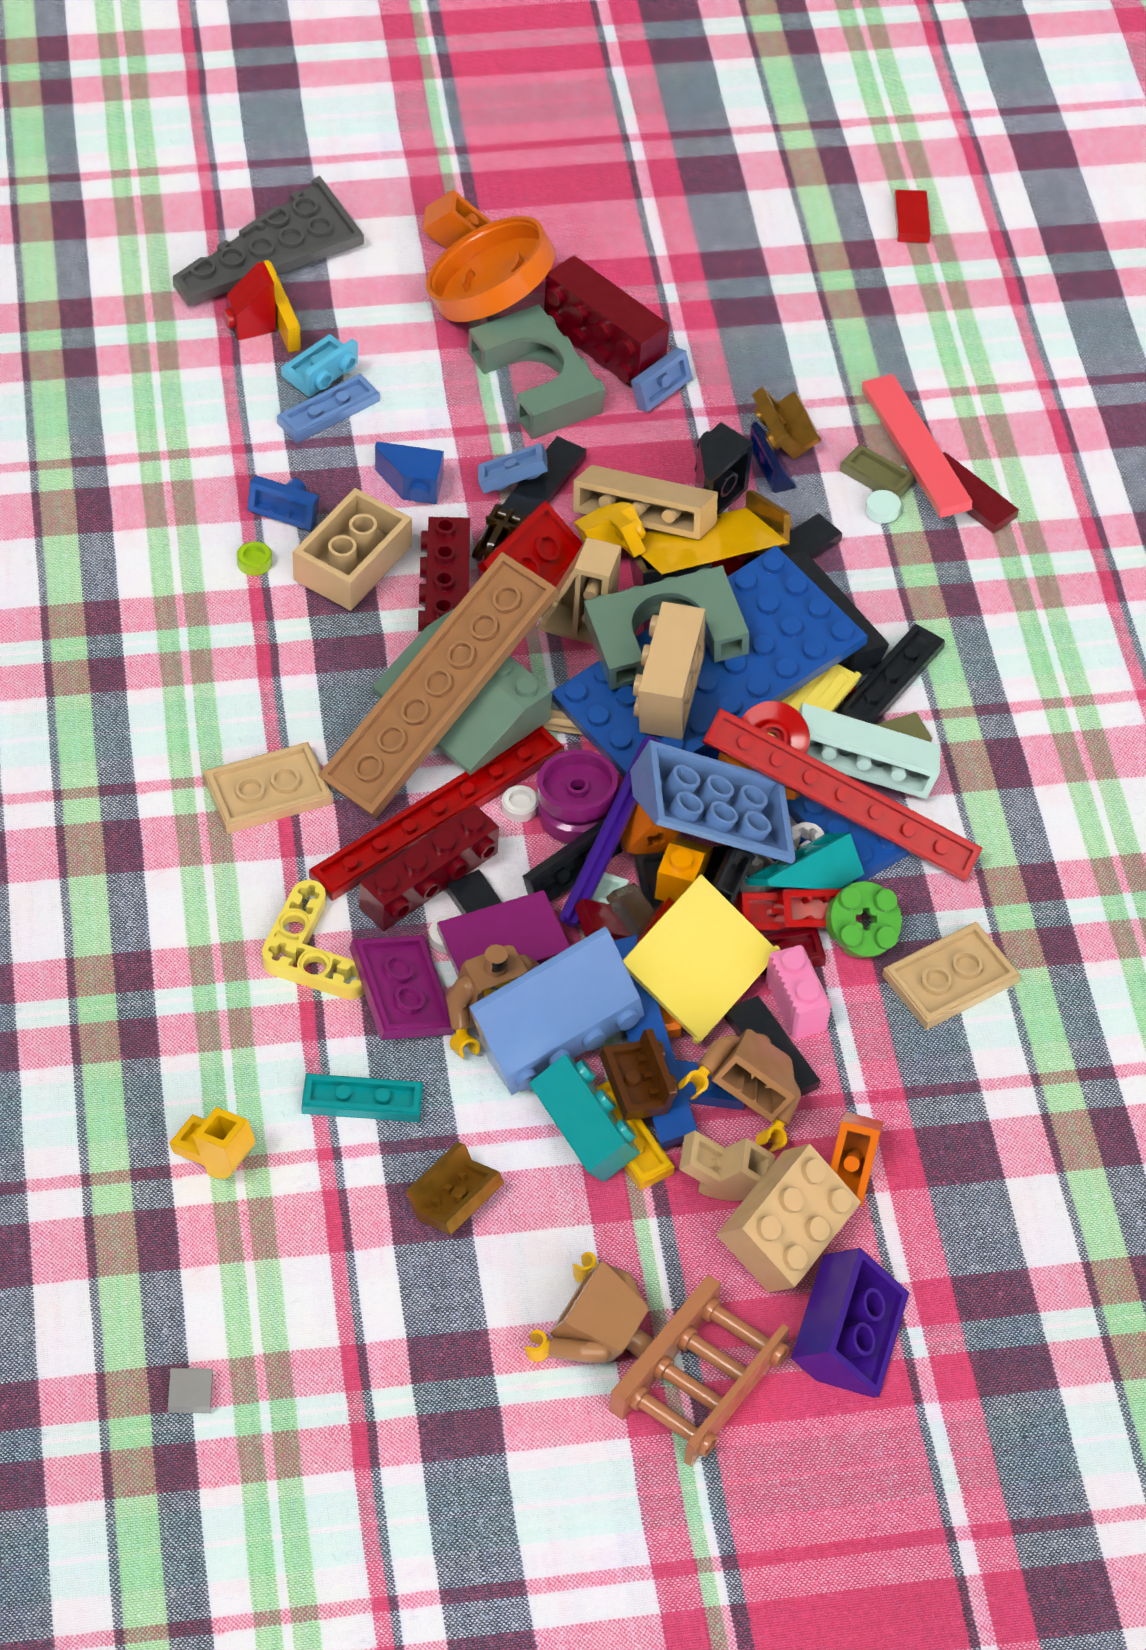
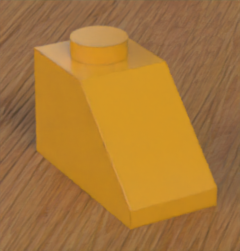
[655,837,713,902]

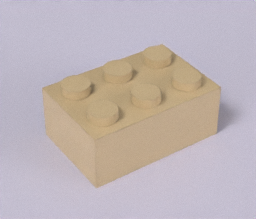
[292,488,412,611]
[633,601,705,740]
[716,1144,861,1293]

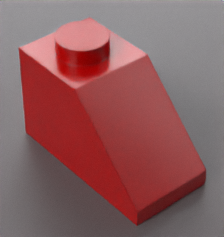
[223,261,276,341]

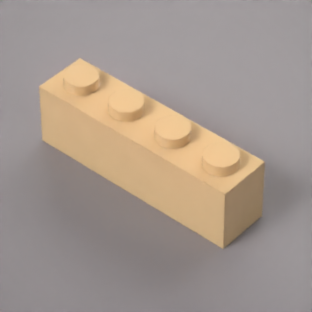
[573,465,718,540]

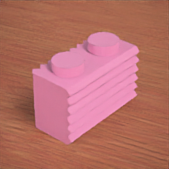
[765,945,832,1039]

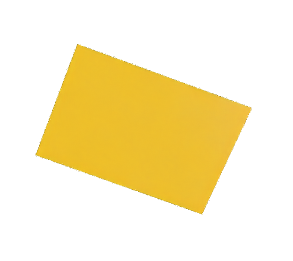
[640,508,788,574]

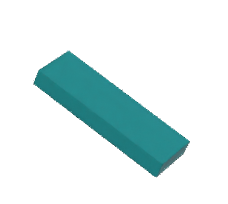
[301,1073,423,1123]

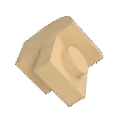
[679,1130,775,1201]

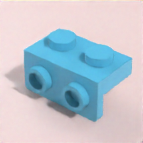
[281,334,358,398]

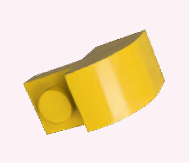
[574,502,646,558]
[169,1107,255,1179]

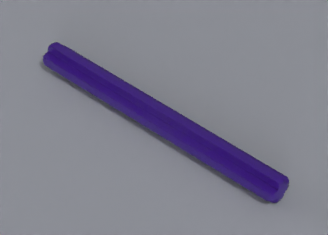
[559,735,663,928]

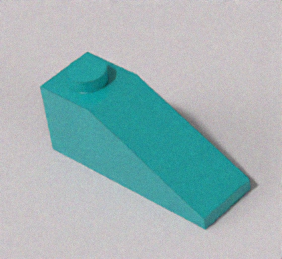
[745,833,864,889]

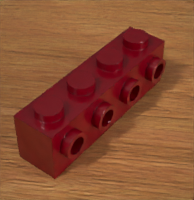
[418,517,470,632]
[359,803,499,932]

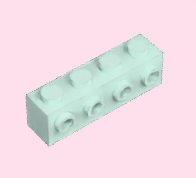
[798,703,940,799]

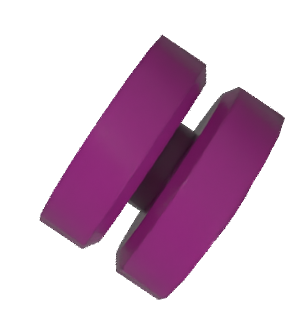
[537,750,619,844]

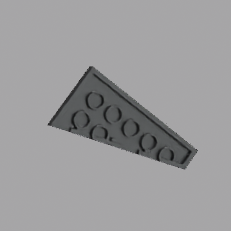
[173,175,364,307]

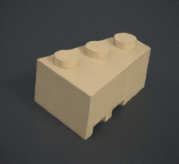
[536,537,622,644]

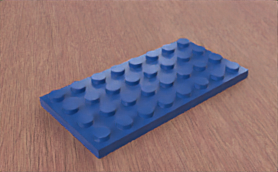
[552,546,868,778]

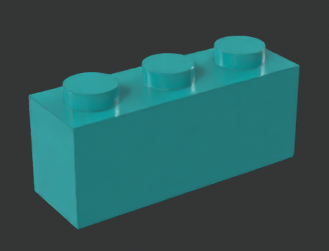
[529,1054,641,1182]

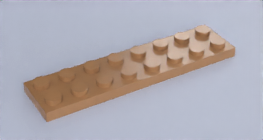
[318,552,560,819]

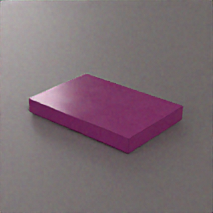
[437,890,570,977]
[349,935,454,1040]

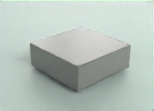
[168,1368,213,1413]

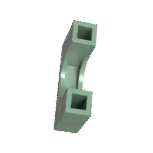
[468,304,606,439]
[584,565,749,690]

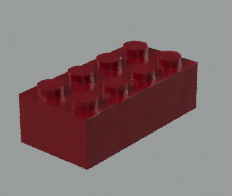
[544,255,669,388]

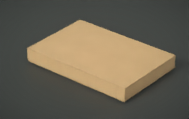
[203,742,333,834]
[882,922,1021,1030]

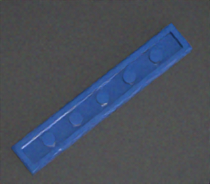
[614,934,698,1149]

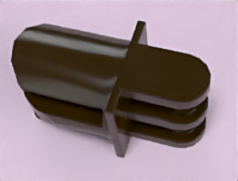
[471,503,529,561]

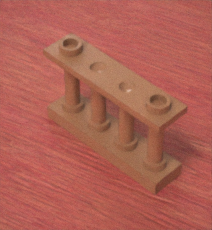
[609,1275,790,1467]

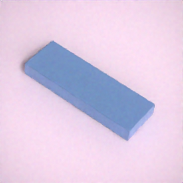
[277,373,380,444]

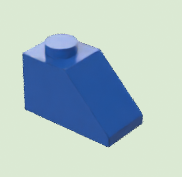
[375,441,444,504]

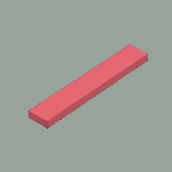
[862,374,972,518]

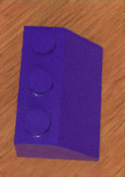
[791,1248,909,1398]

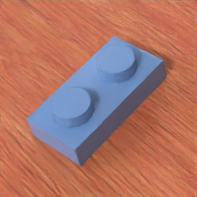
[631,347,693,412]
[478,442,548,494]

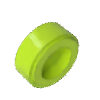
[237,541,272,576]

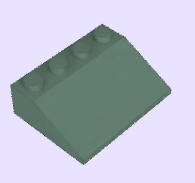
[372,609,552,775]

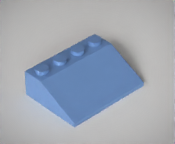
[630,740,796,864]
[469,926,645,1095]

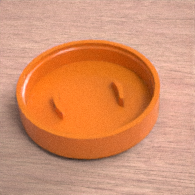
[426,216,555,322]

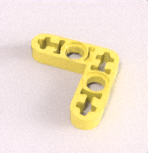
[262,880,365,1000]

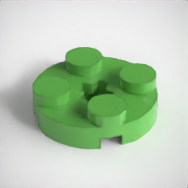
[825,881,902,959]

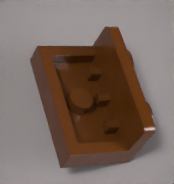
[599,1028,678,1121]

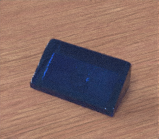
[749,421,796,494]

